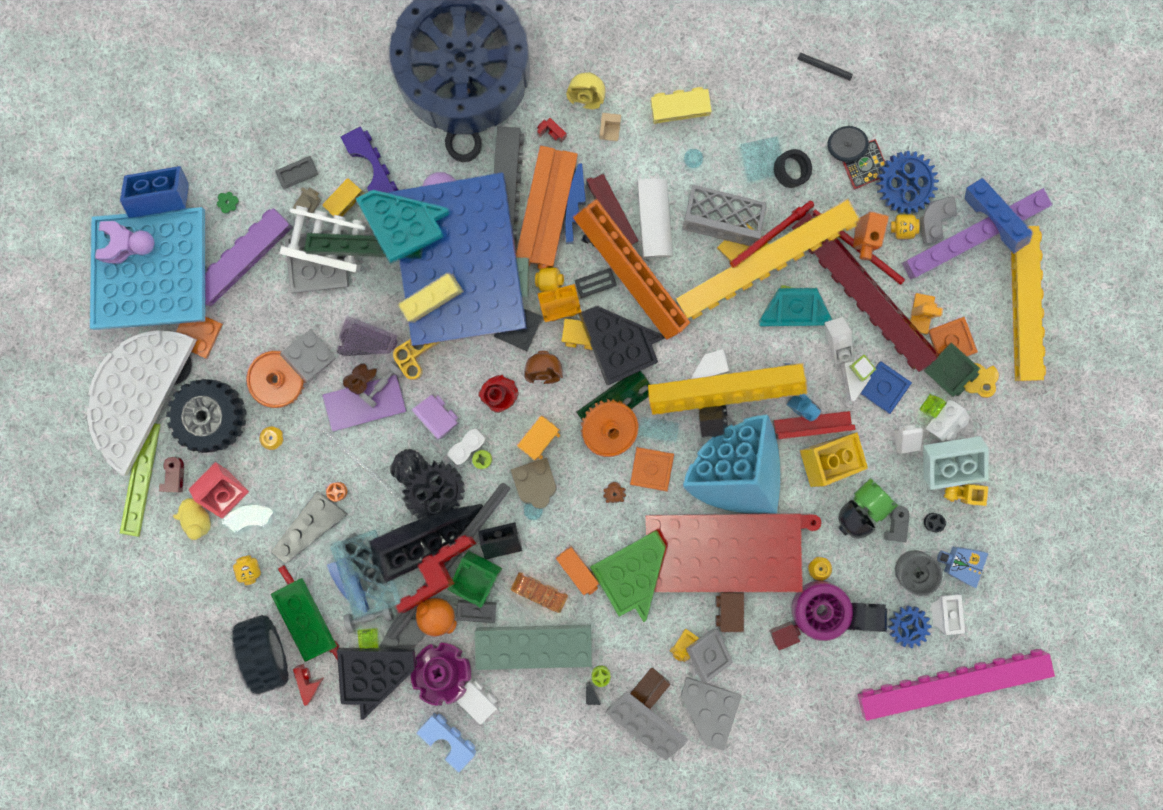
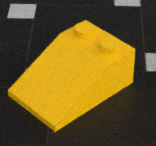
[800,432,868,487]

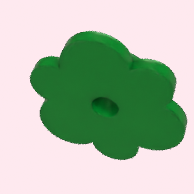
[217,191,239,214]

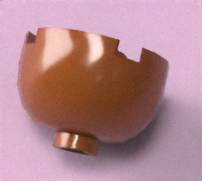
[524,350,563,384]

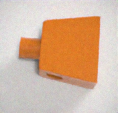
[853,212,889,260]

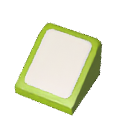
[848,354,876,381]

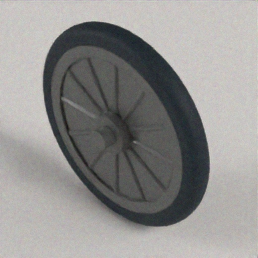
[827,126,869,162]

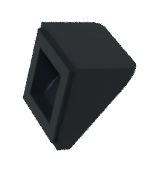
[586,682,601,705]

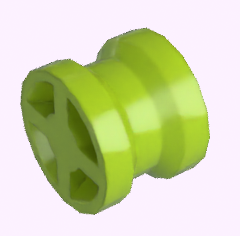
[472,450,492,469]
[591,665,611,687]

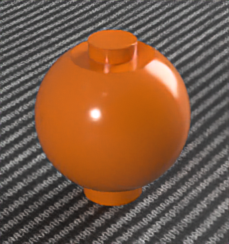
[416,598,457,637]

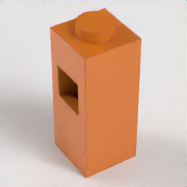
[556,546,599,595]

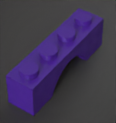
[340,126,399,194]

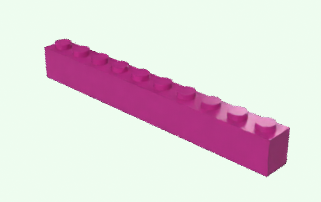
[857,649,1055,721]

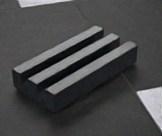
[574,268,617,298]

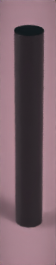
[797,52,853,81]

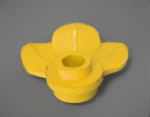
[964,363,999,398]

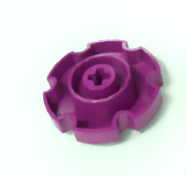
[411,642,471,706]

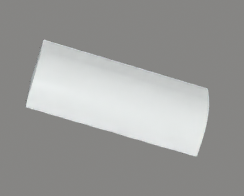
[637,179,673,259]

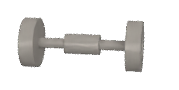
[359,361,403,408]
[343,601,394,634]

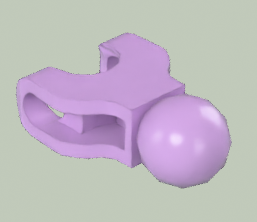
[95,221,155,264]

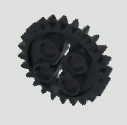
[402,460,465,519]

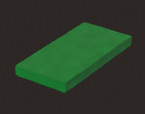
[270,578,337,662]

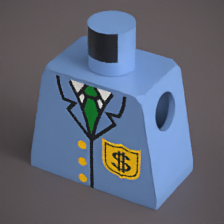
[937,546,988,588]

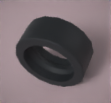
[445,132,482,162]
[773,149,812,188]

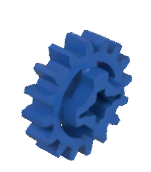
[888,605,932,648]

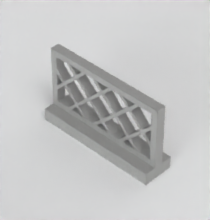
[682,185,767,246]

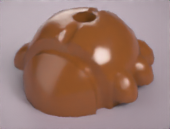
[603,482,626,503]

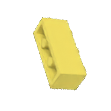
[650,87,712,124]
[398,274,463,322]

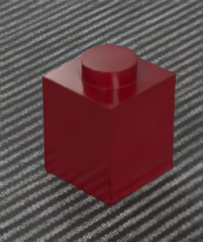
[769,621,801,651]

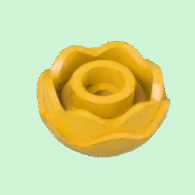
[259,426,283,450]
[808,557,832,581]

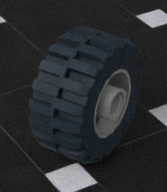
[231,615,289,695]

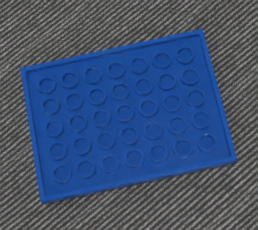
[389,172,527,346]

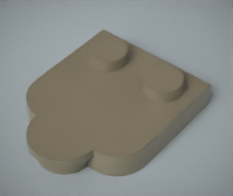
[511,457,557,509]

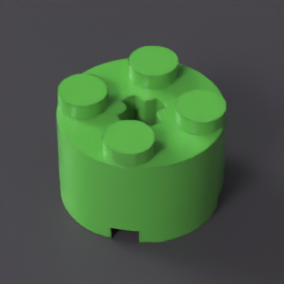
[853,478,898,522]

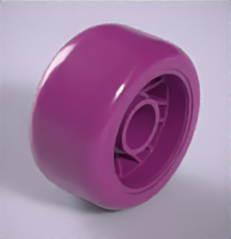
[791,581,853,641]

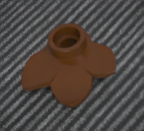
[343,363,377,395]

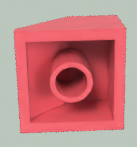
[189,462,249,519]

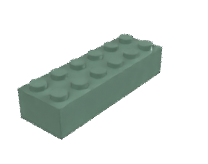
[475,625,592,670]

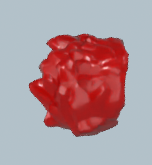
[478,374,519,413]

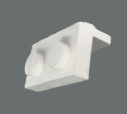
[926,400,970,442]

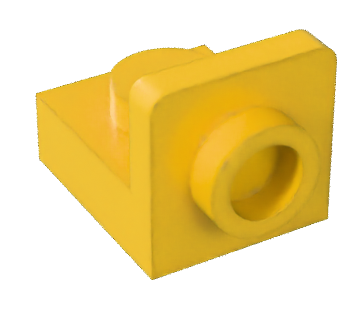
[669,629,699,662]

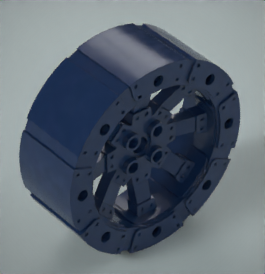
[389,0,530,134]

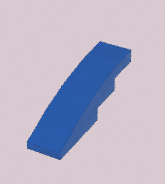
[565,163,586,244]

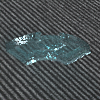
[221,505,275,533]

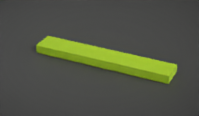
[119,423,161,537]

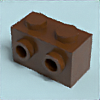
[715,592,744,632]

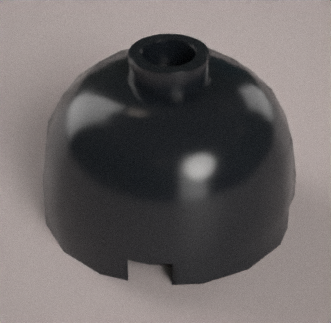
[838,500,876,539]

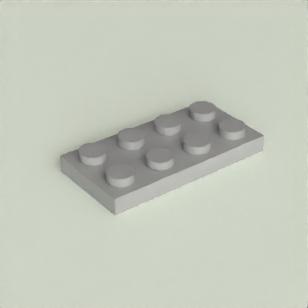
[606,691,688,760]

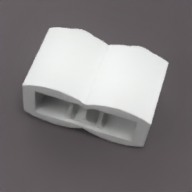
[448,428,487,465]

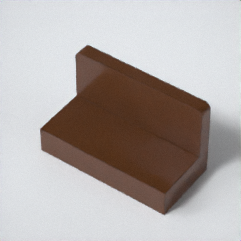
[630,667,670,709]

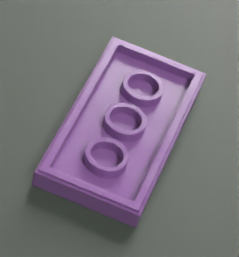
[322,375,407,432]

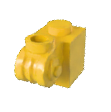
[944,484,988,506]

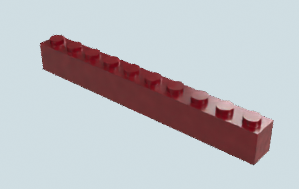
[792,210,939,372]

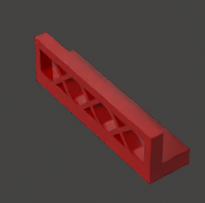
[773,411,856,439]

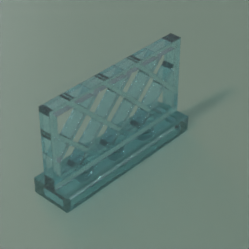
[330,530,401,620]

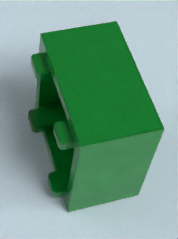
[447,551,503,608]

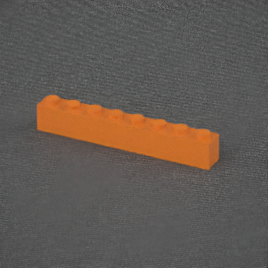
[573,199,691,340]

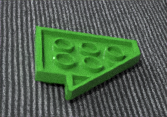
[590,530,666,622]

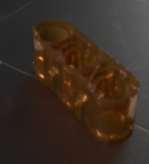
[510,572,569,613]

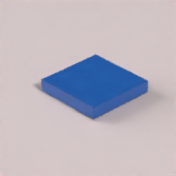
[860,361,912,414]

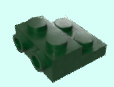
[924,342,980,397]

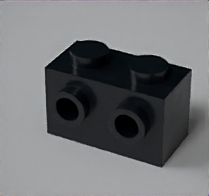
[699,405,728,437]
[478,522,523,560]

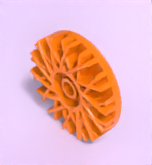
[246,351,305,408]
[580,399,639,457]

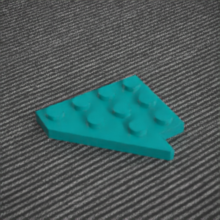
[355,190,450,264]

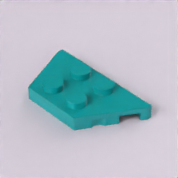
[759,288,832,327]

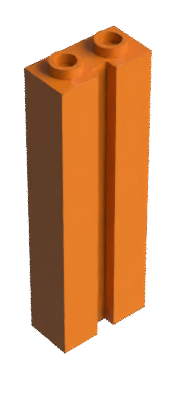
[516,145,578,269]

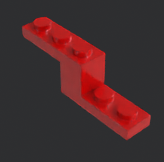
[395,535,476,613]

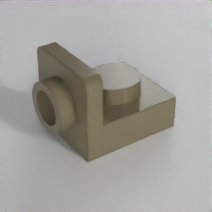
[292,187,321,219]

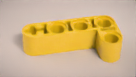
[393,339,440,380]

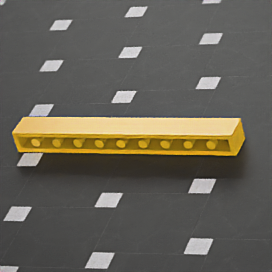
[676,199,860,320]

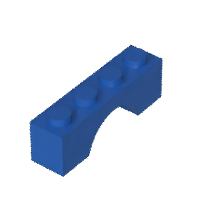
[964,177,1033,254]

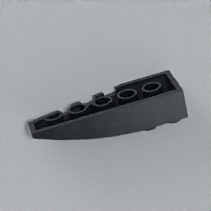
[369,504,483,583]

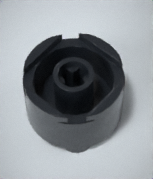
[847,603,887,632]

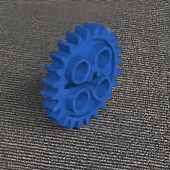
[876,151,939,214]

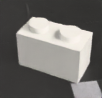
[457,678,498,725]

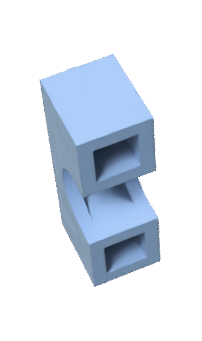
[416,712,476,772]

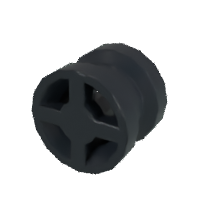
[923,512,946,533]

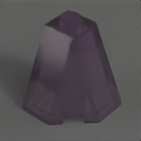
[337,316,398,356]

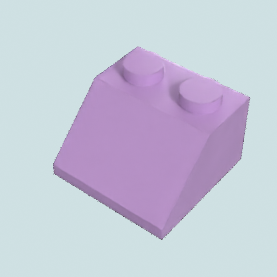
[412,395,459,439]

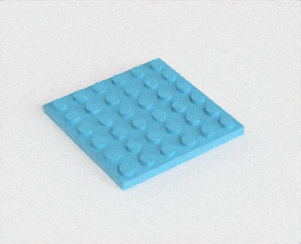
[90,207,205,330]

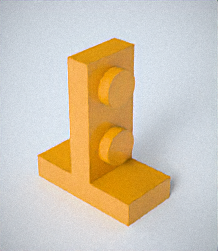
[910,293,943,335]

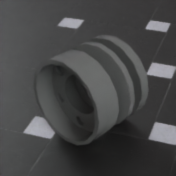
[895,550,943,596]

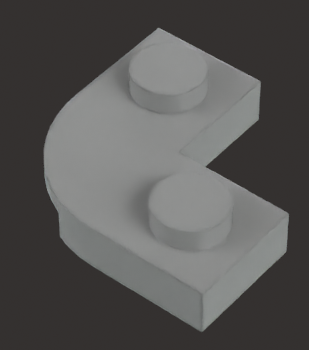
[920,196,957,243]

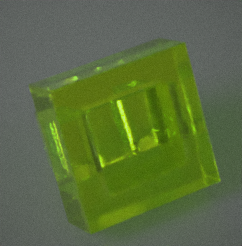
[919,394,946,418]
[357,628,379,648]

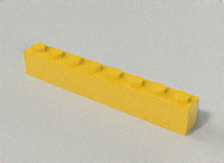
[1011,226,1046,381]
[648,363,807,415]

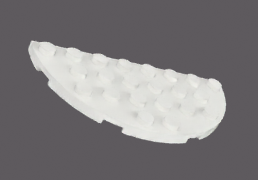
[87,331,197,476]

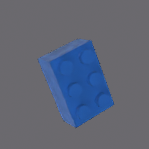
[120,166,189,218]

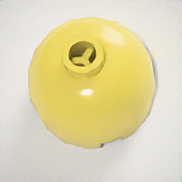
[566,72,606,110]

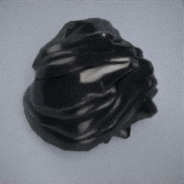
[390,448,428,484]

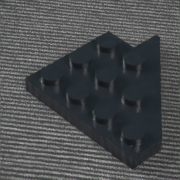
[578,306,665,385]
[337,648,416,720]

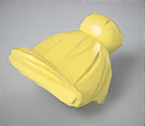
[173,498,211,540]

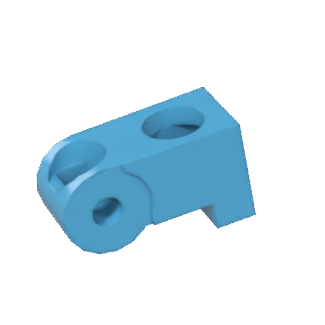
[786,394,821,421]

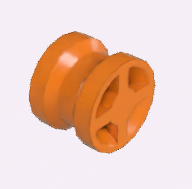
[326,482,348,502]

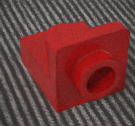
[537,118,567,142]

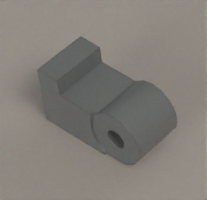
[884,506,910,543]

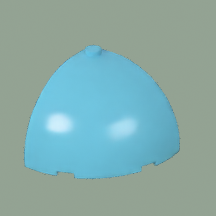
[683,415,780,514]

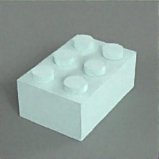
[923,436,989,490]

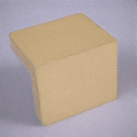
[599,113,621,141]

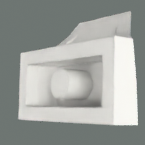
[931,594,965,635]

